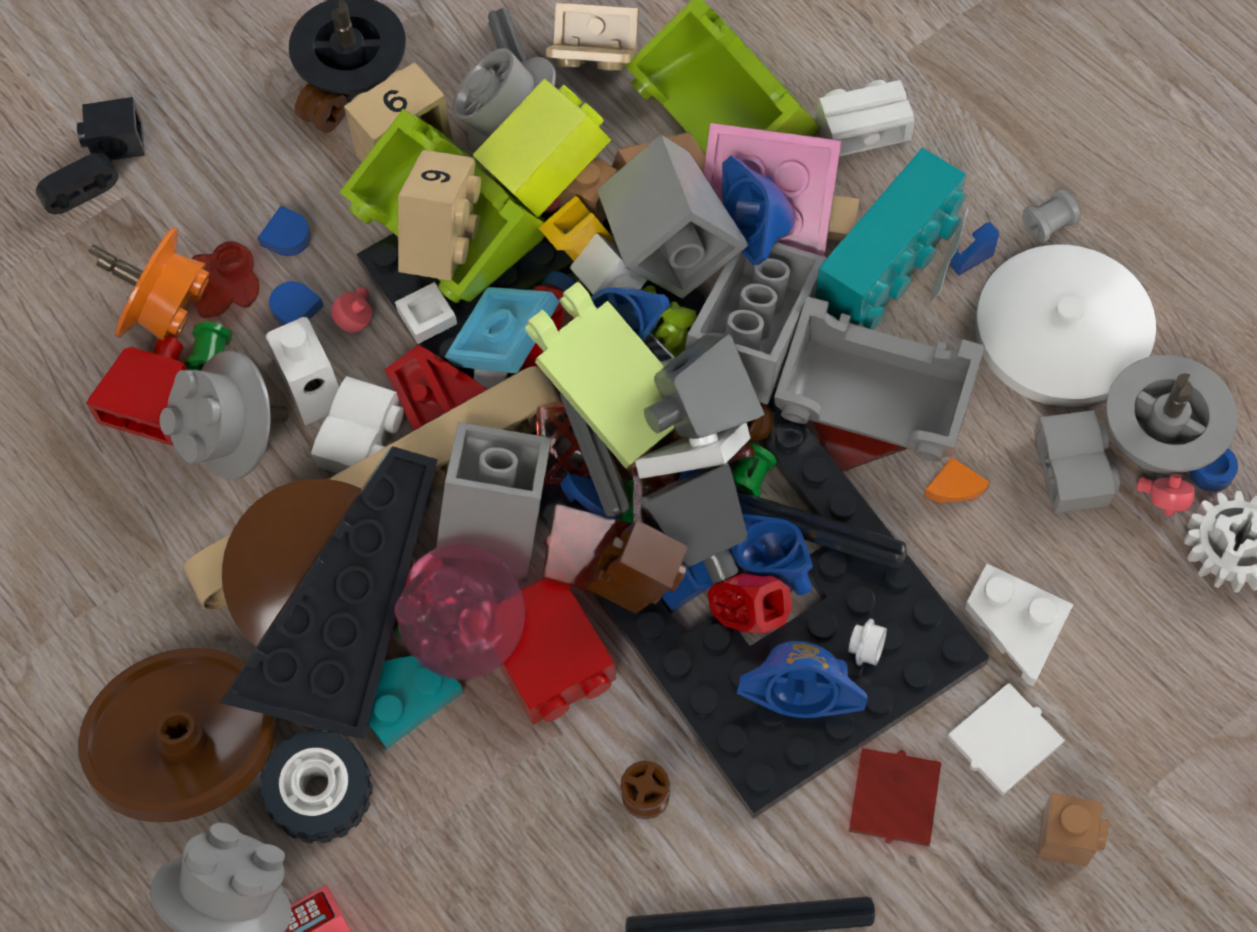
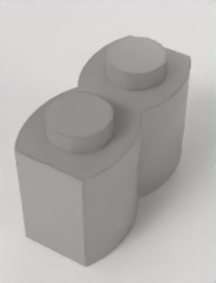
[1034,410,1120,514]

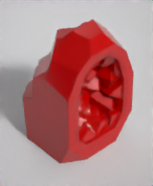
[708,573,792,633]

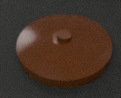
[222,479,414,646]
[78,648,276,822]

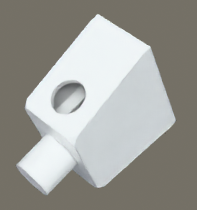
[265,317,339,426]

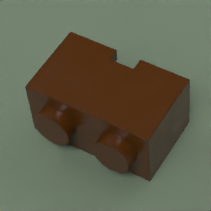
[586,520,688,614]

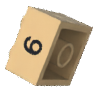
[344,62,453,162]
[398,150,481,281]

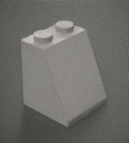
[597,135,748,299]
[434,422,551,582]

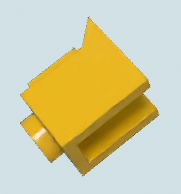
[538,196,616,261]

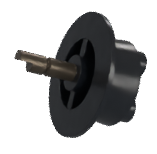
[289,0,406,103]

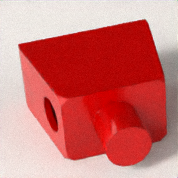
[86,335,187,446]

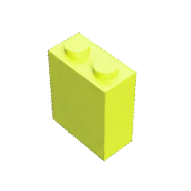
[473,78,611,217]

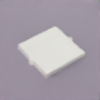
[947,683,1065,796]

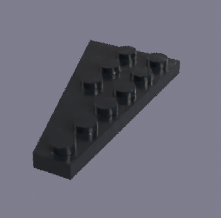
[219,446,438,739]

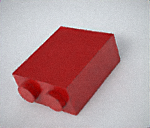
[475,571,616,725]

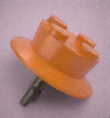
[89,227,210,340]

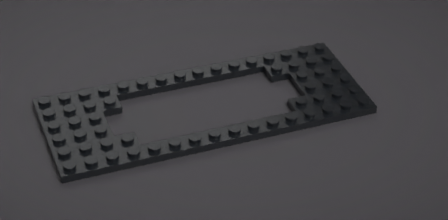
[356,158,989,819]

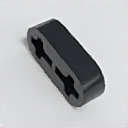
[36,153,119,215]

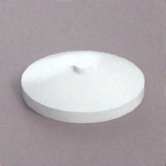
[975,244,1156,407]

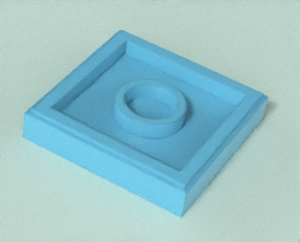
[445,287,559,374]

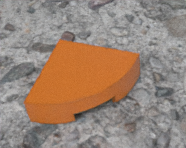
[924,457,990,504]

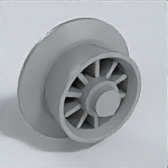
[452,48,556,153]

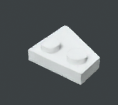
[635,422,750,479]
[965,564,1073,687]

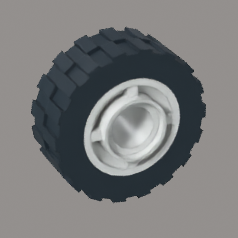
[259,729,373,843]

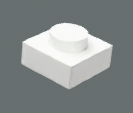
[395,282,457,344]

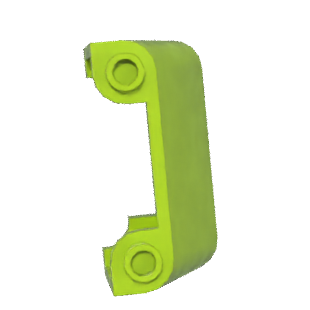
[625,0,822,155]
[340,109,546,303]

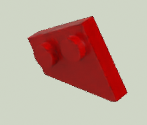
[384,345,488,431]

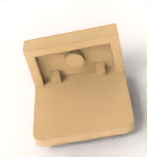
[546,2,639,70]

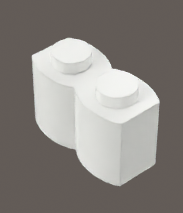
[311,376,404,474]

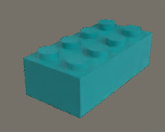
[815,147,966,330]

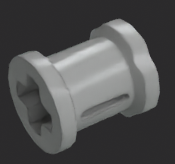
[1022,189,1081,243]

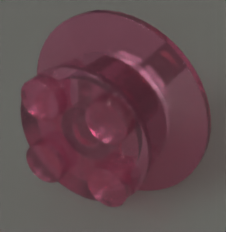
[395,544,525,679]

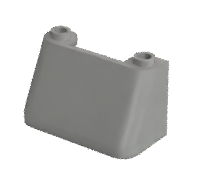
[774,296,985,462]

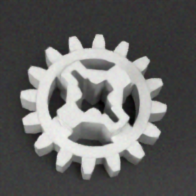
[1184,491,1257,593]

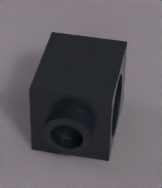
[77,97,145,161]

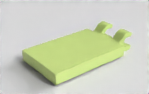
[524,281,675,469]

